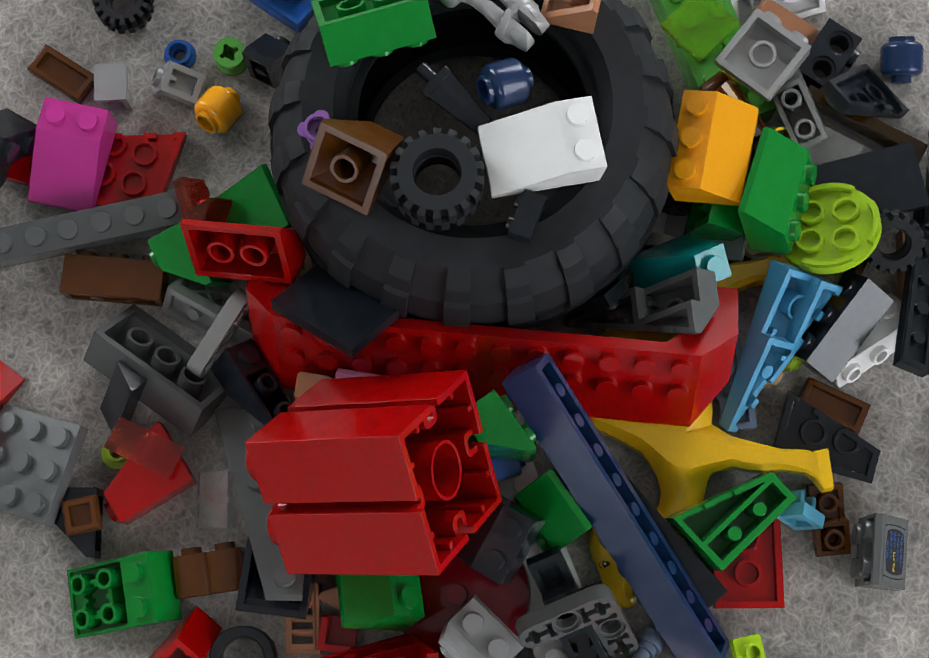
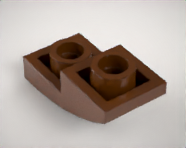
[806,481,851,557]

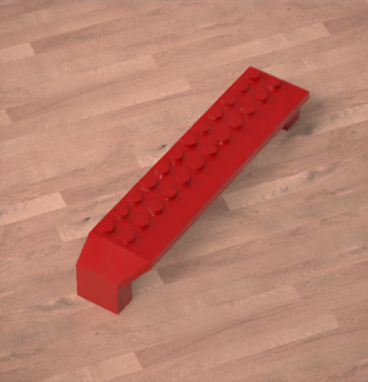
[246,279,738,427]

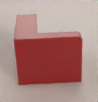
[317,614,358,653]

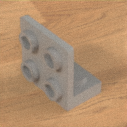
[438,594,524,658]

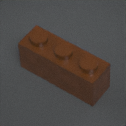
[60,250,170,307]

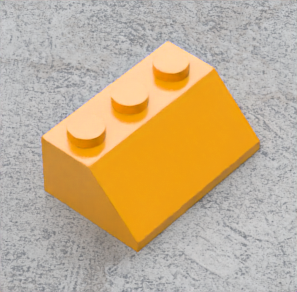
[666,90,759,206]

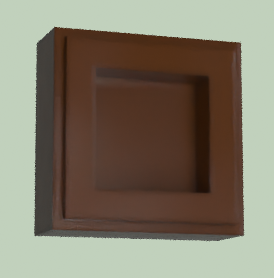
[61,494,104,537]

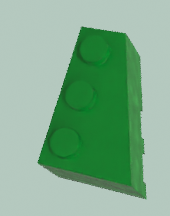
[665,472,797,571]

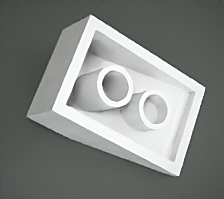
[477,96,607,198]

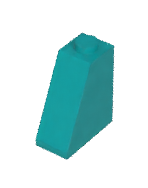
[628,235,732,289]

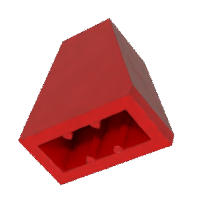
[103,422,198,525]

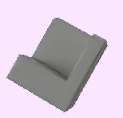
[94,62,133,111]

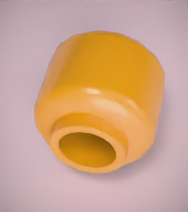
[194,85,243,134]

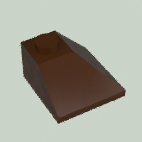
[301,119,404,216]

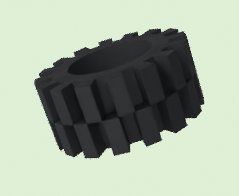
[92,0,154,34]

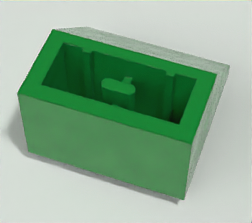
[469,390,538,463]

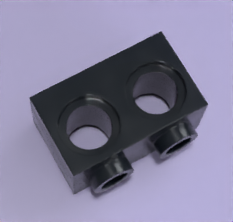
[799,18,862,89]

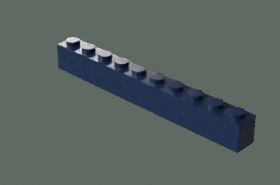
[502,352,730,658]

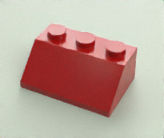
[180,219,306,284]

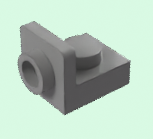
[151,60,206,107]

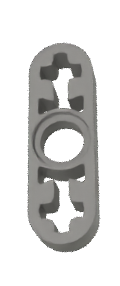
[186,288,249,378]

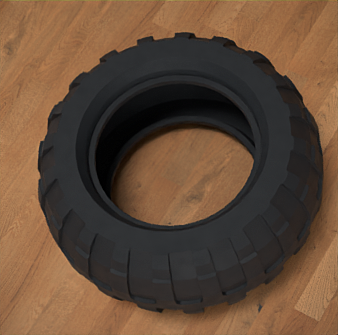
[268,0,679,329]

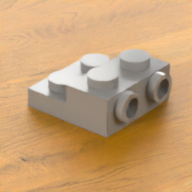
[715,8,811,103]

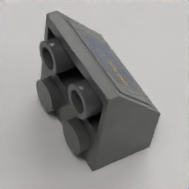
[850,513,908,591]

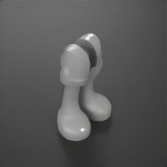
[441,0,550,52]

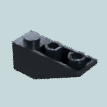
[211,338,293,425]

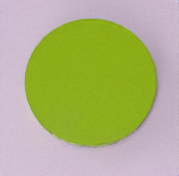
[783,183,882,274]

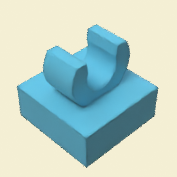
[777,489,825,531]

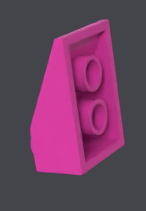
[28,97,118,211]

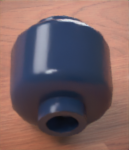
[880,36,924,84]
[476,58,534,111]

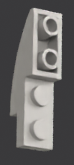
[773,68,829,148]

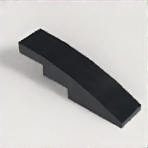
[526,546,609,658]

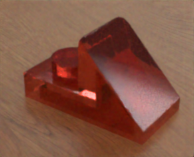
[172,177,233,223]

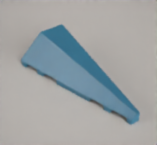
[719,259,844,433]

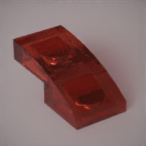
[104,416,185,479]

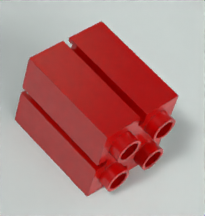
[244,370,503,575]

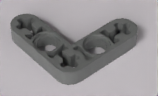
[515,584,639,658]

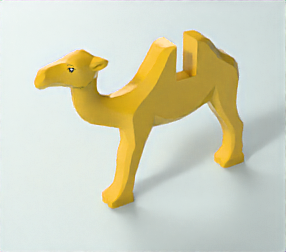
[589,255,834,608]

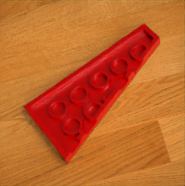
[6,132,188,207]

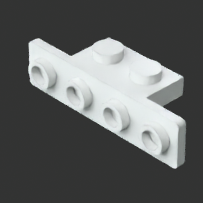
[834,293,901,388]

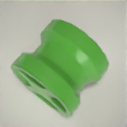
[213,37,247,76]

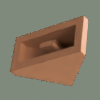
[541,0,602,34]

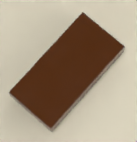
[27,44,94,104]
[799,377,871,435]

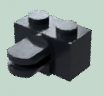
[0,108,37,188]

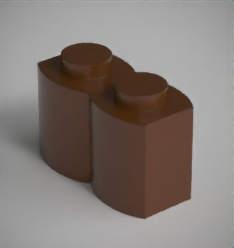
[172,541,245,599]

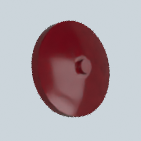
[402,556,531,658]

